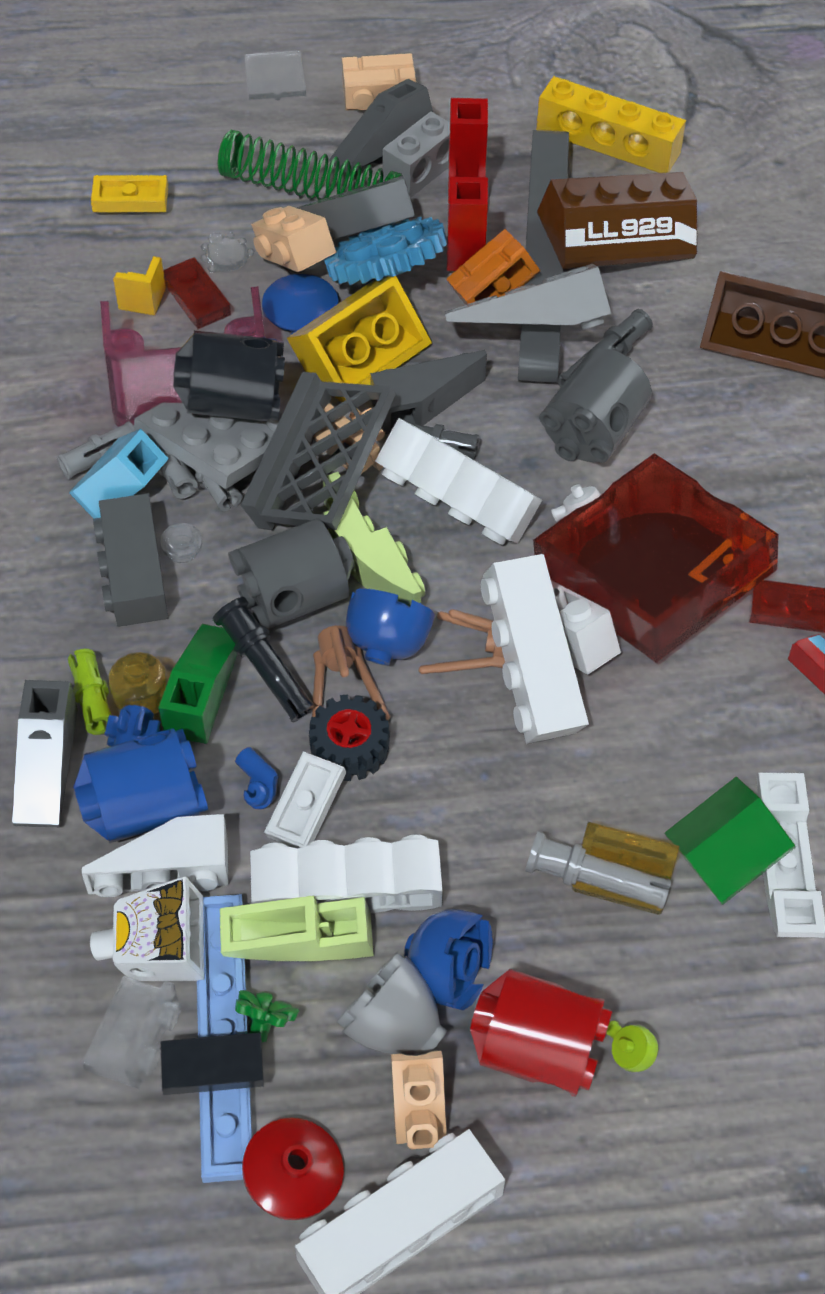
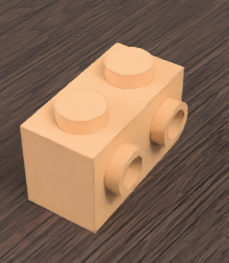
[251,206,336,272]

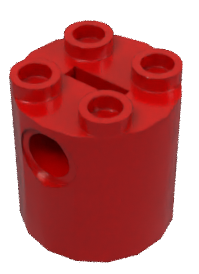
[470,969,613,1097]

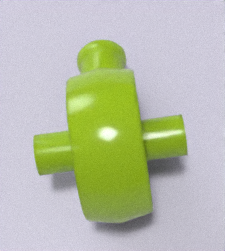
[606,1021,658,1072]

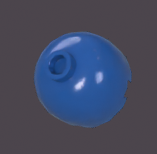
[346,588,435,666]
[404,909,493,1010]

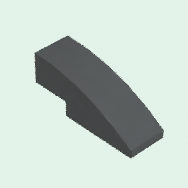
[297,176,415,239]

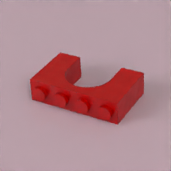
[447,98,488,271]

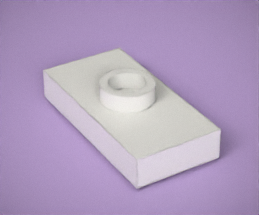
[264,751,346,849]

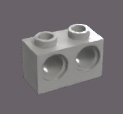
[383,111,450,198]

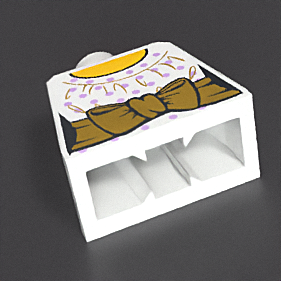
[90,876,204,981]

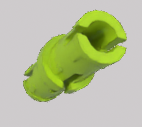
[67,649,112,735]

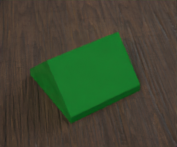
[664,776,796,905]

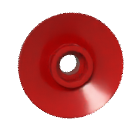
[242,1118,344,1220]

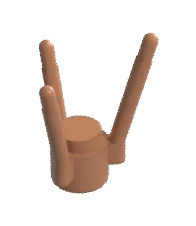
[418,609,505,674]
[312,625,390,721]

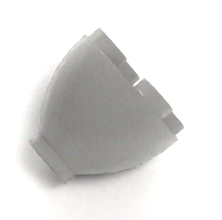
[337,952,447,1056]

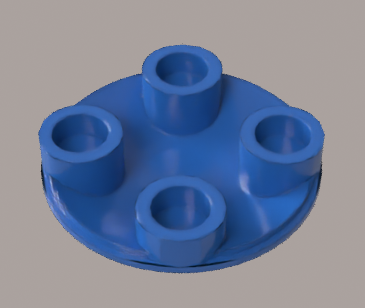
[262,274,338,335]

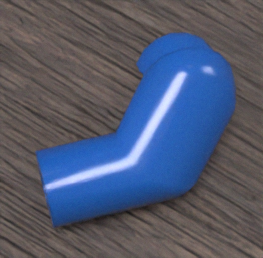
[235,747,278,809]

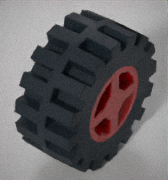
[309,694,390,781]

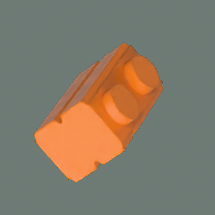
[446,229,540,304]

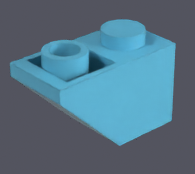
[69,429,169,519]

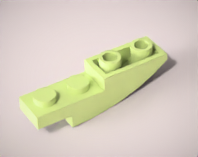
[323,472,425,607]

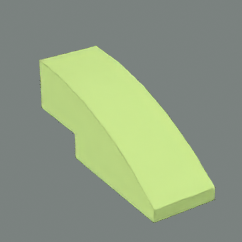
[220,895,374,961]

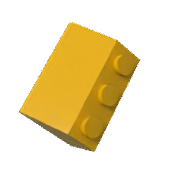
[287,276,432,403]

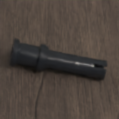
[213,596,315,722]

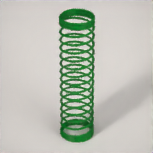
[217,129,403,201]

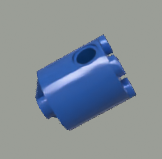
[73,728,208,843]

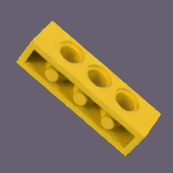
[536,76,686,173]

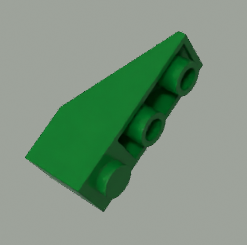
[159,624,237,744]

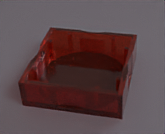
[533,453,779,663]

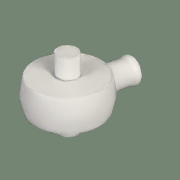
[551,484,603,522]

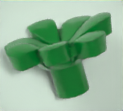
[235,990,300,1042]

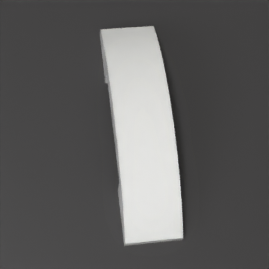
[757,773,825,938]

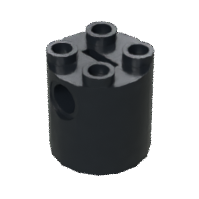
[173,330,285,421]

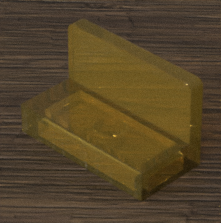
[572,822,680,915]

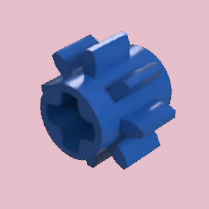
[104,705,161,746]

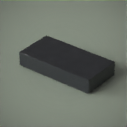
[161,1033,264,1095]

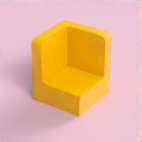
[113,256,166,316]

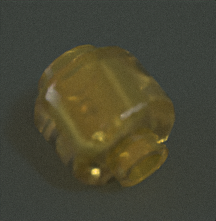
[108,652,168,714]

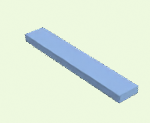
[197,894,252,1183]

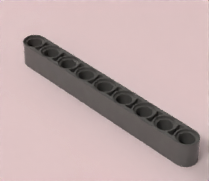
[518,130,569,383]

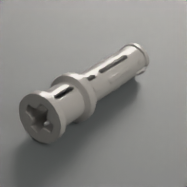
[525,831,671,909]

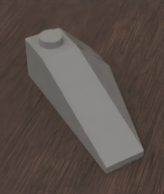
[445,264,612,329]

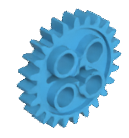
[324,217,447,285]

